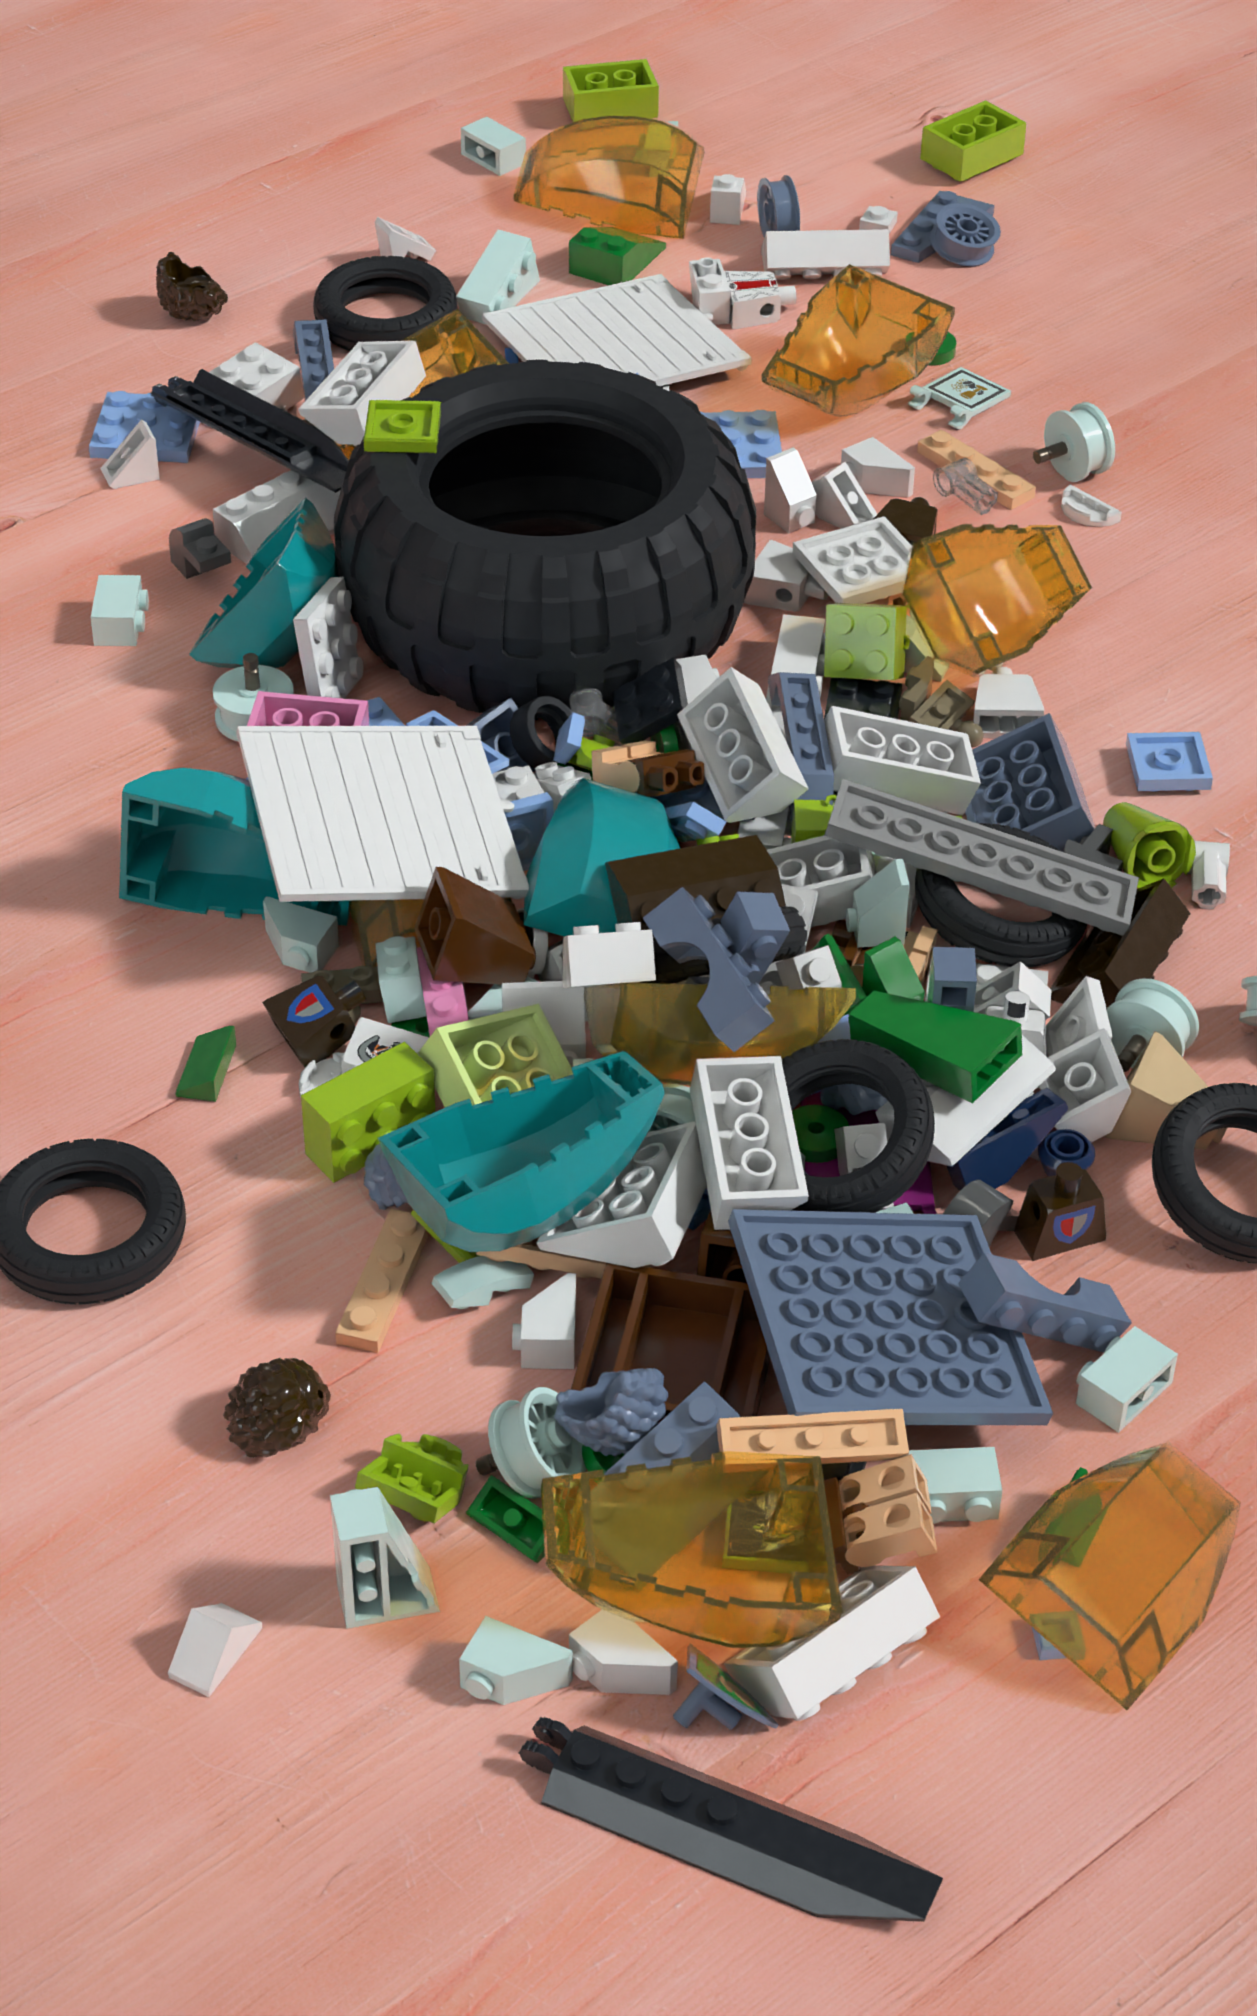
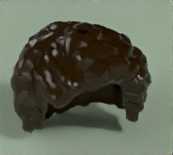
[156,252,228,321]
[223,1358,331,1458]

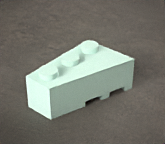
[456,229,540,325]
[330,1487,440,1629]

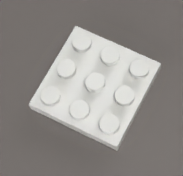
[792,516,936,604]
[293,577,364,699]

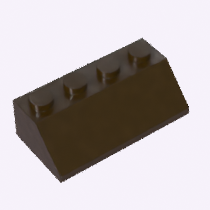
[605,835,786,930]
[1050,878,1191,1009]

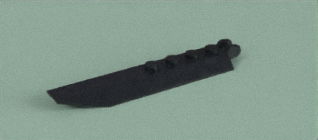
[151,369,349,493]
[518,1717,943,1922]

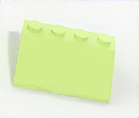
[418,1004,573,1107]

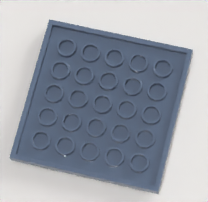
[728,1209,1053,1425]

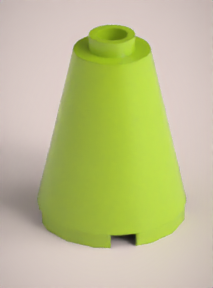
[1103,802,1196,889]

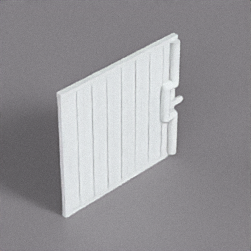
[482,274,752,386]
[236,726,529,902]

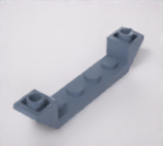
[293,320,334,426]
[768,672,834,822]

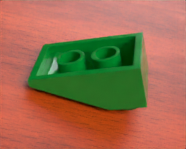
[569,227,666,285]

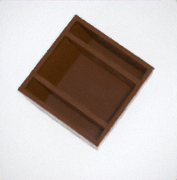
[571,1263,770,1417]

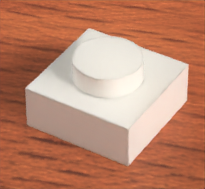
[859,206,898,234]

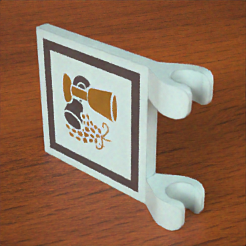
[908,367,1011,430]

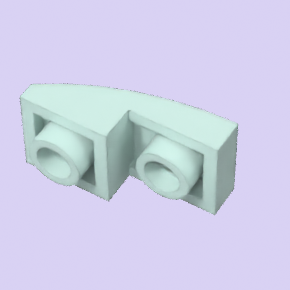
[431,1256,534,1309]

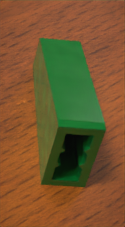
[848,991,1023,1104]

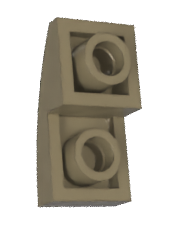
[899,656,934,721]

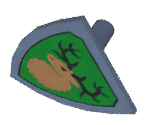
[673,1643,779,1730]

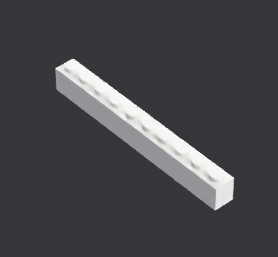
[738,614,825,850]

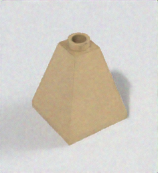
[1104,1031,1227,1150]

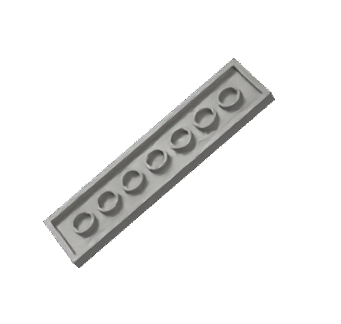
[824,779,1139,936]

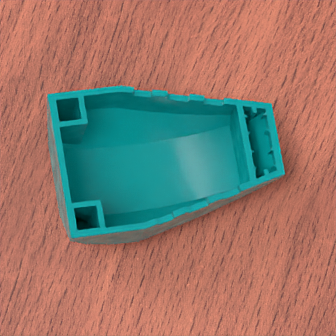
[189,497,338,668]
[119,768,351,926]
[524,778,680,937]
[378,1051,665,1252]

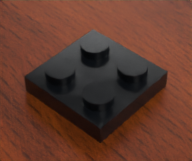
[612,657,688,745]
[824,677,902,720]

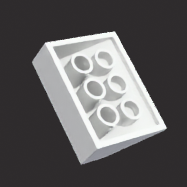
[537,1121,707,1268]

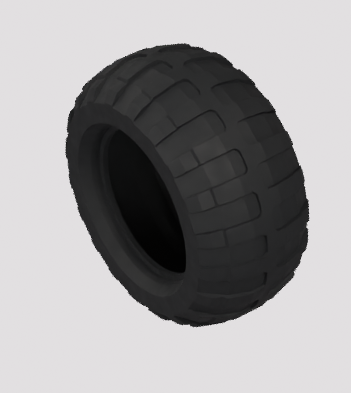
[334,359,756,720]

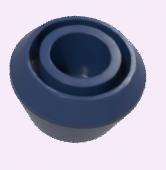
[1038,1129,1095,1177]

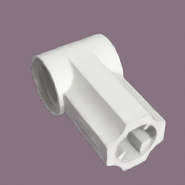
[1187,840,1230,909]

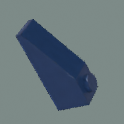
[946,1088,1068,1191]

